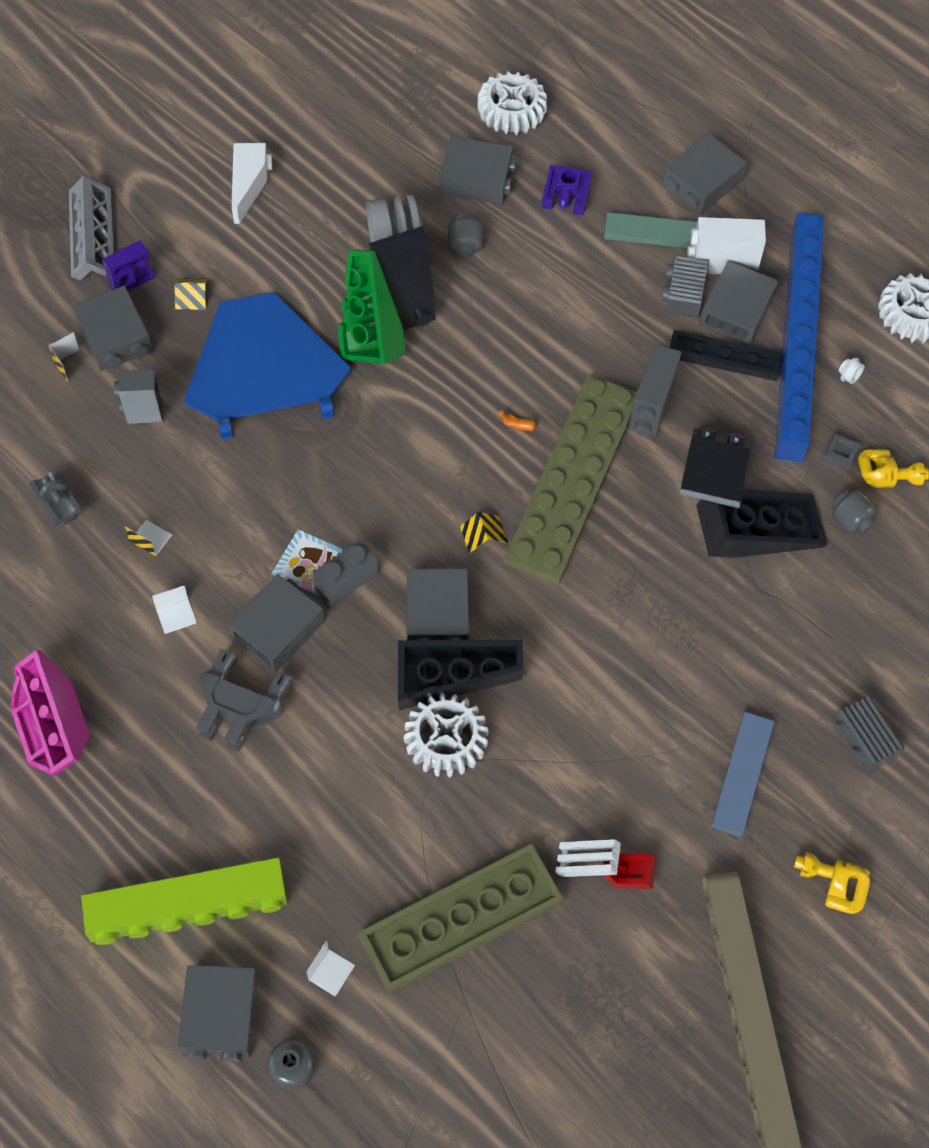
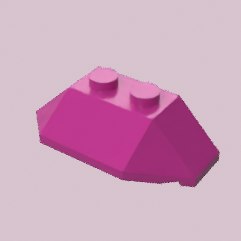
[11,650,90,776]

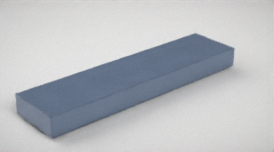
[711,712,774,837]

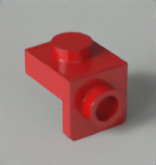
[603,851,657,889]

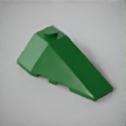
[338,249,406,364]

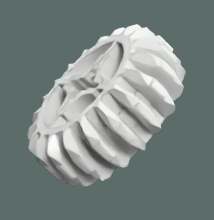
[477,71,547,136]
[878,273,929,344]
[404,693,489,778]

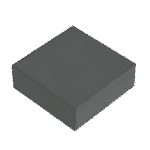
[823,433,861,471]

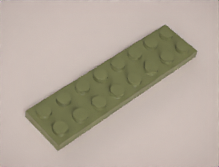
[504,374,637,584]

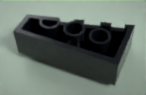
[398,640,523,710]

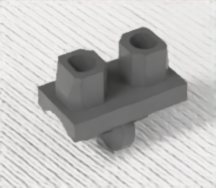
[29,469,82,526]

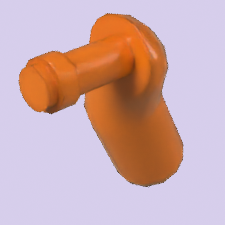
[498,411,536,431]

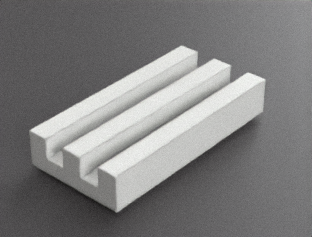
[555,839,621,877]

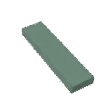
[604,212,697,248]

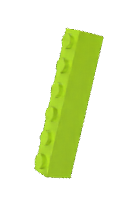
[81,858,288,945]

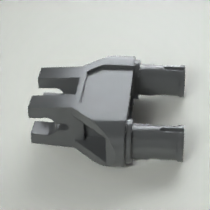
[197,649,293,752]

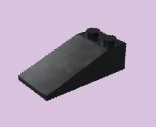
[369,226,435,331]
[679,426,751,508]
[696,489,827,558]

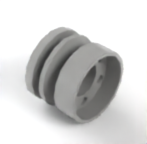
[366,194,423,242]

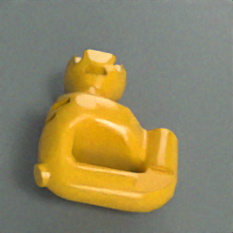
[858,449,929,488]
[794,851,871,914]

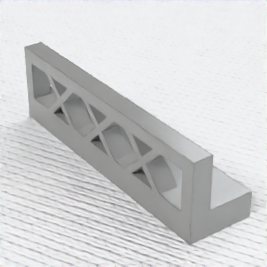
[69,176,114,280]

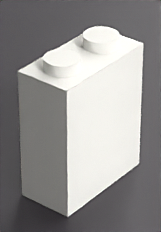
[687,217,766,274]

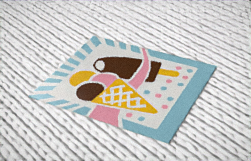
[271,530,342,596]

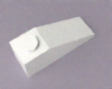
[232,143,272,224]

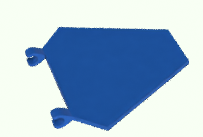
[184,292,351,440]

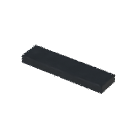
[670,330,783,381]

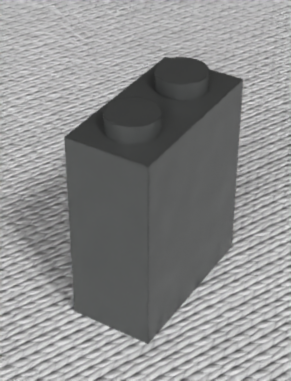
[662,133,748,215]
[440,136,517,204]
[699,261,779,345]
[72,286,153,372]
[629,344,682,437]
[407,569,469,640]
[228,574,325,673]
[178,965,258,1063]

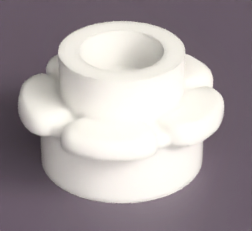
[839,357,865,384]

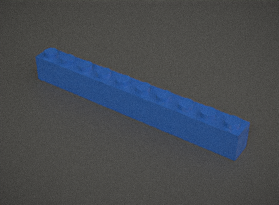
[774,212,824,462]

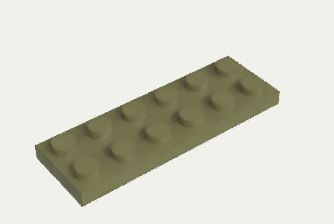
[358,844,564,994]

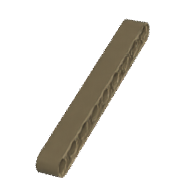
[702,870,802,1148]

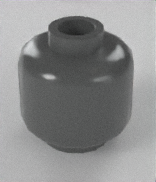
[448,214,483,257]
[832,490,876,534]
[268,1040,314,1090]

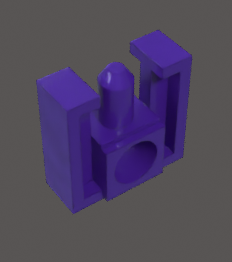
[542,164,592,216]
[102,240,155,292]

